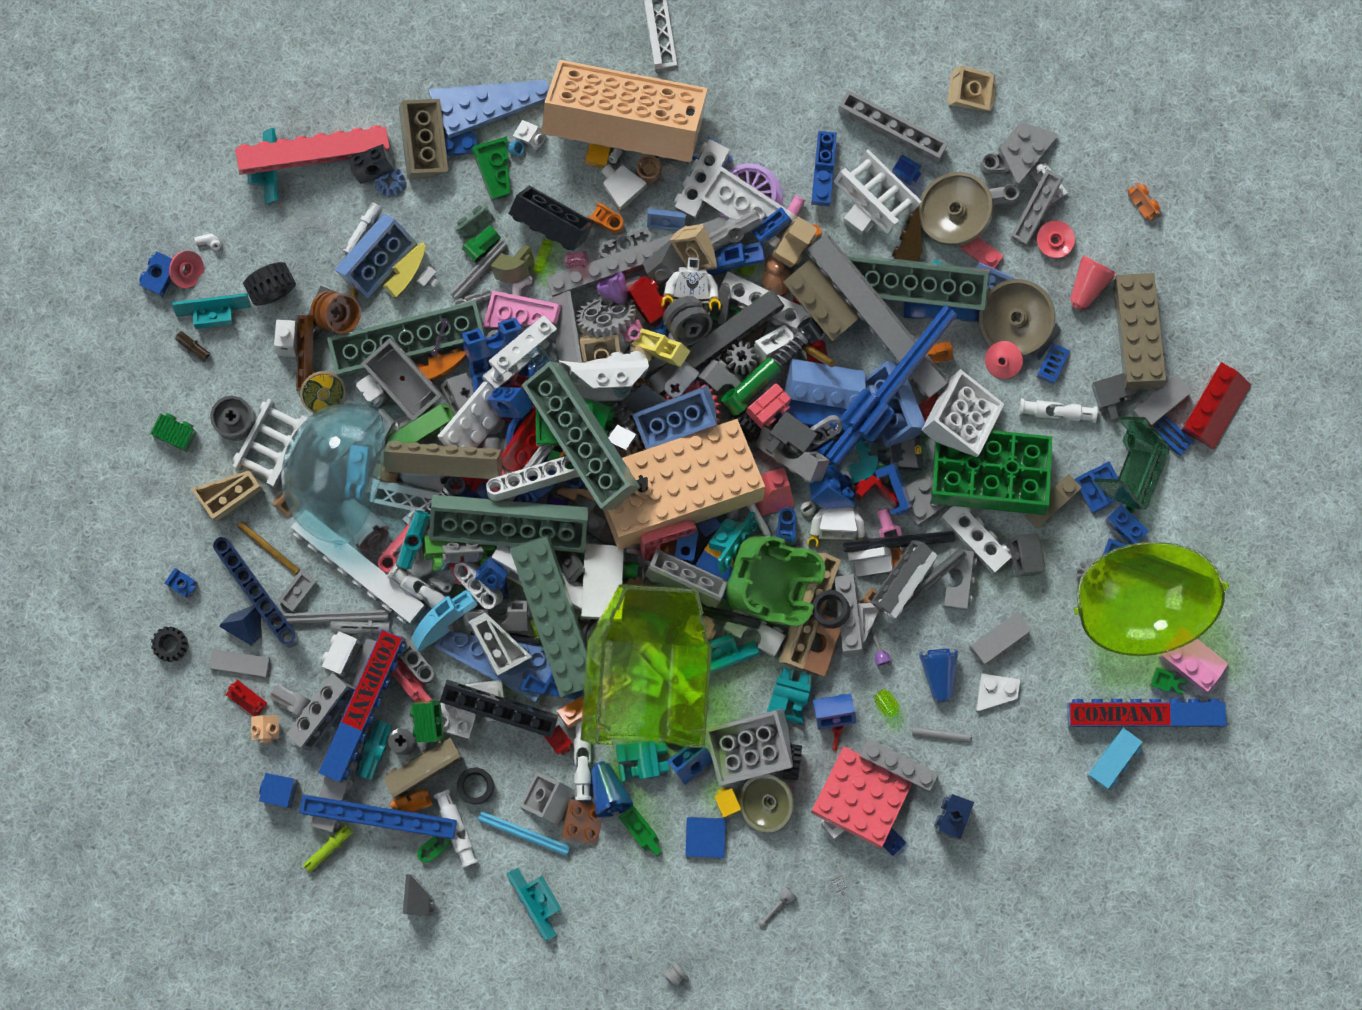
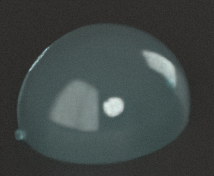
[281,402,385,549]

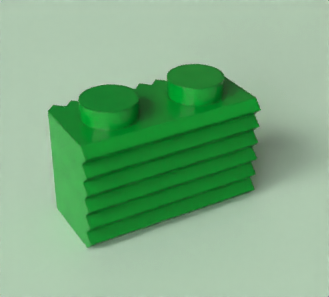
[150,413,197,452]
[410,700,445,743]

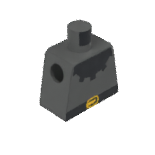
[878,435,923,470]

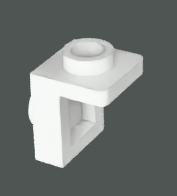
[513,120,547,151]

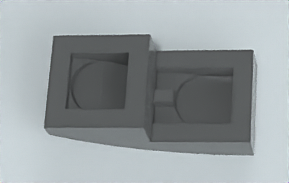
[717,282,731,325]

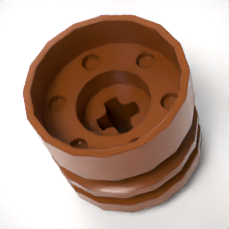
[310,291,361,334]

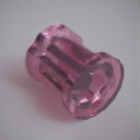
[565,251,589,269]

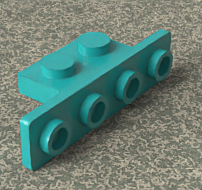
[247,128,279,205]
[172,293,251,329]
[709,512,757,574]
[683,633,760,682]
[507,868,562,941]

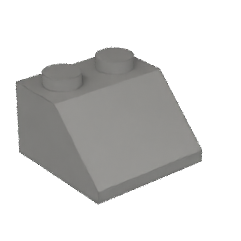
[520,772,575,825]

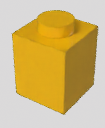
[714,786,741,818]

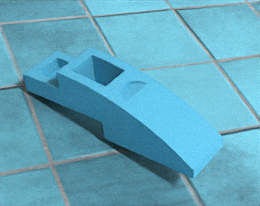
[411,589,478,652]

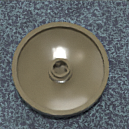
[918,172,994,246]
[979,279,1056,355]

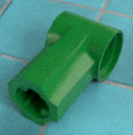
[462,226,501,263]

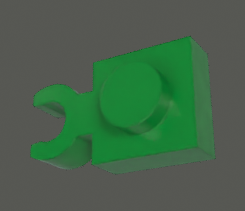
[1150,667,1187,694]

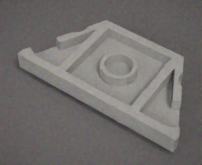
[997,122,1058,186]

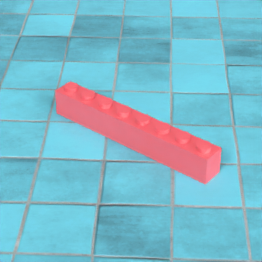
[235,125,390,175]

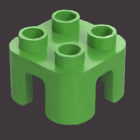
[725,536,825,626]

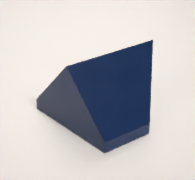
[219,605,262,646]

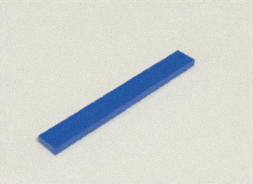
[299,794,457,839]

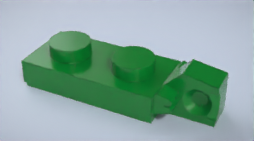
[618,805,662,856]

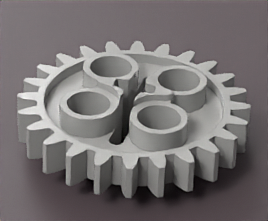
[575,296,638,339]

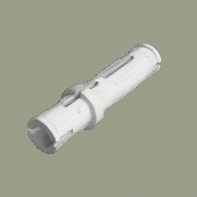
[343,202,383,253]

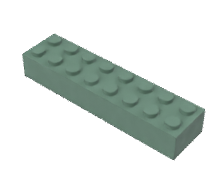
[841,254,991,310]
[327,301,485,378]
[522,361,640,511]
[429,495,588,553]
[510,535,599,697]

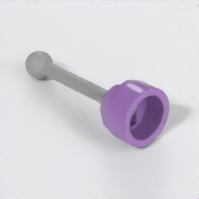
[871,622,891,666]

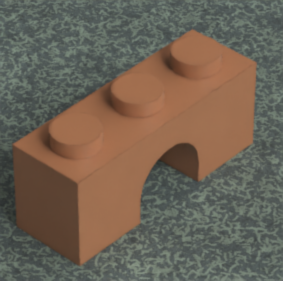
[801,614,841,677]

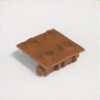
[561,799,603,845]

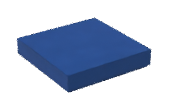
[685,817,726,858]

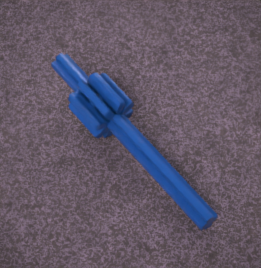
[825,305,957,466]

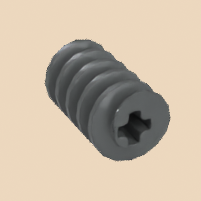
[388,728,417,755]

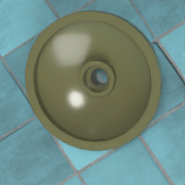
[739,774,794,832]

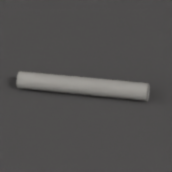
[912,727,971,742]

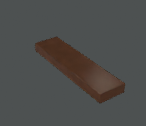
[296,315,313,391]

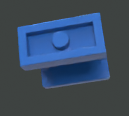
[875,462,912,516]

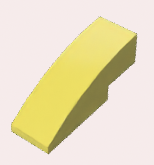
[383,242,426,298]
[632,328,690,367]

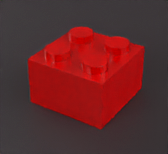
[627,276,669,323]

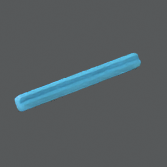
[478,812,570,856]

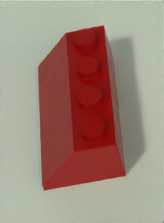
[1181,362,1251,450]

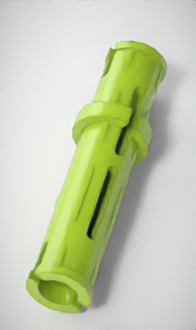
[302,824,354,873]

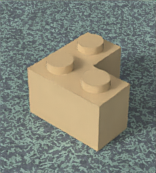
[771,217,818,268]

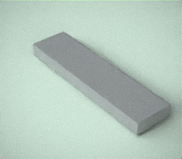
[1011,169,1064,245]

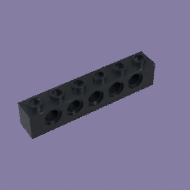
[440,680,558,738]

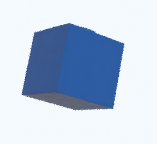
[259,773,298,808]

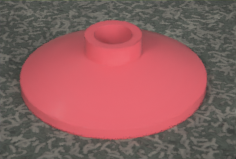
[1037,221,1075,258]
[169,250,204,288]
[985,341,1023,379]

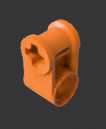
[588,202,624,235]

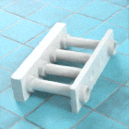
[834,150,922,234]
[482,315,557,389]
[232,398,311,489]

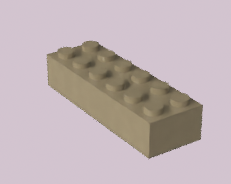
[1113,273,1166,390]

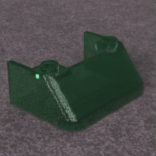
[1093,416,1169,510]

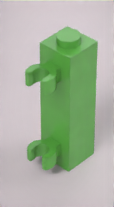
[387,404,455,444]
[421,535,497,571]

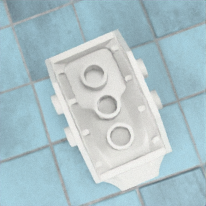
[559,351,649,402]

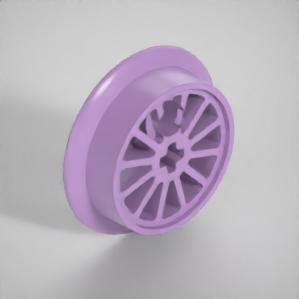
[718,164,783,220]

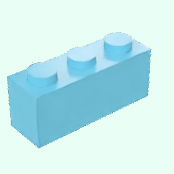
[1087,728,1142,789]

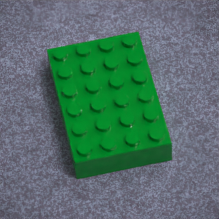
[930,430,1053,515]

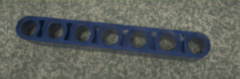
[213,537,299,648]

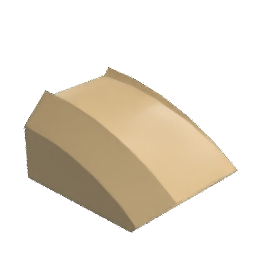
[947,66,996,111]
[669,223,717,270]

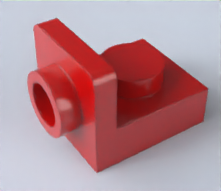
[544,725,573,755]

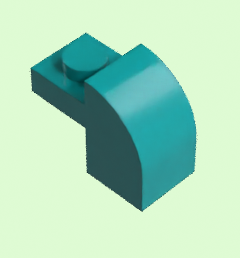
[847,440,878,486]

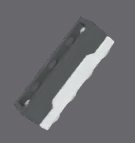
[870,540,938,618]

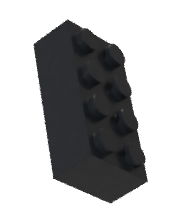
[508,185,594,251]

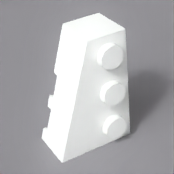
[468,613,532,675]

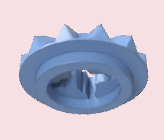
[375,168,405,197]

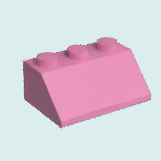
[1159,627,1228,693]

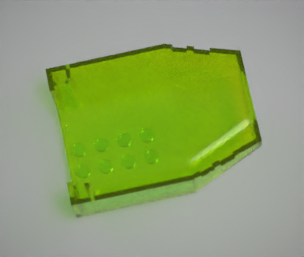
[580,584,712,748]

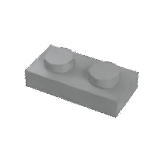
[278,570,317,612]

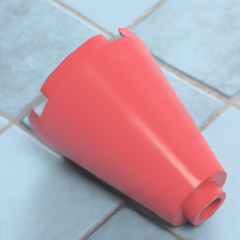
[1070,256,1116,311]

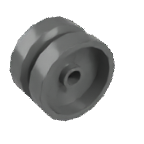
[663,296,712,346]
[210,395,256,441]

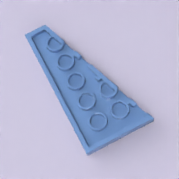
[428,80,550,139]
[434,631,552,702]

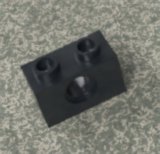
[348,144,395,184]

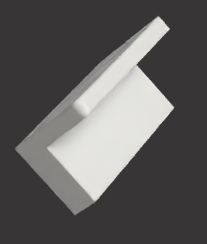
[848,547,893,577]

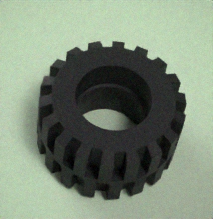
[243,262,296,306]

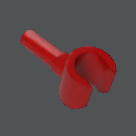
[832,726,844,750]

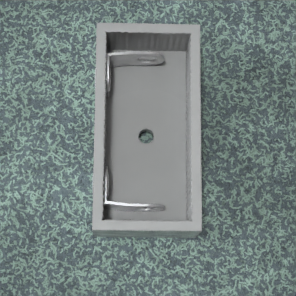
[361,337,442,421]

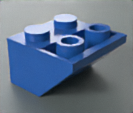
[809,464,855,509]

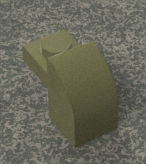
[491,245,535,283]

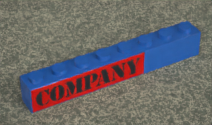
[318,629,406,783]
[1067,699,1226,727]

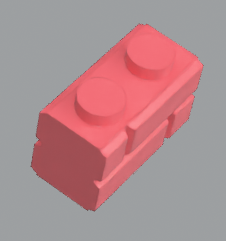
[746,384,791,428]

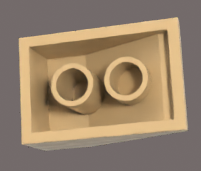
[579,333,620,363]

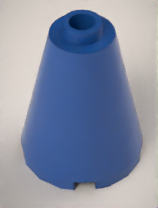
[919,649,958,702]
[591,761,633,818]

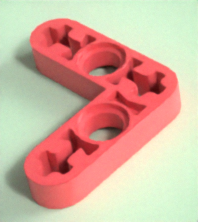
[641,520,697,561]

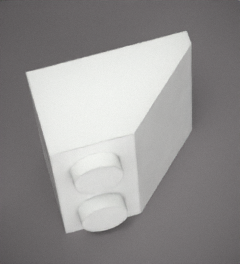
[321,631,362,677]

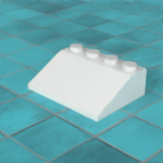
[922,369,1004,457]

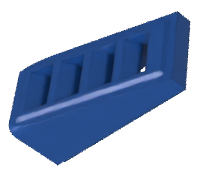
[1036,343,1070,385]

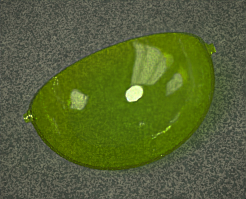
[1073,542,1229,656]

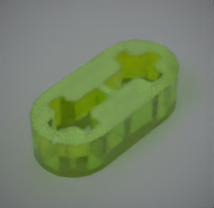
[533,239,553,275]

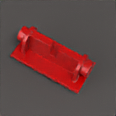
[225,679,267,716]

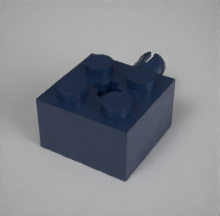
[934,794,974,840]

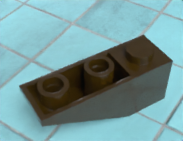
[892,208,923,262]

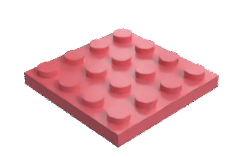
[811,746,912,849]

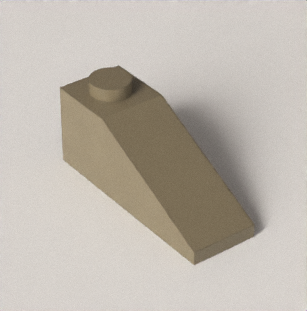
[1025,474,1082,529]

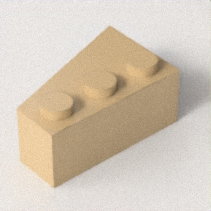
[191,471,263,522]

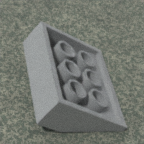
[704,708,793,786]

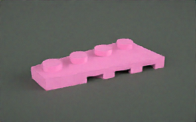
[483,291,562,328]

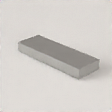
[209,649,270,677]

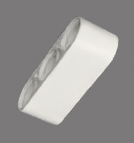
[454,561,503,609]

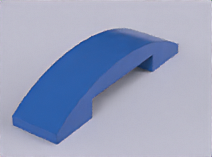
[903,301,980,322]

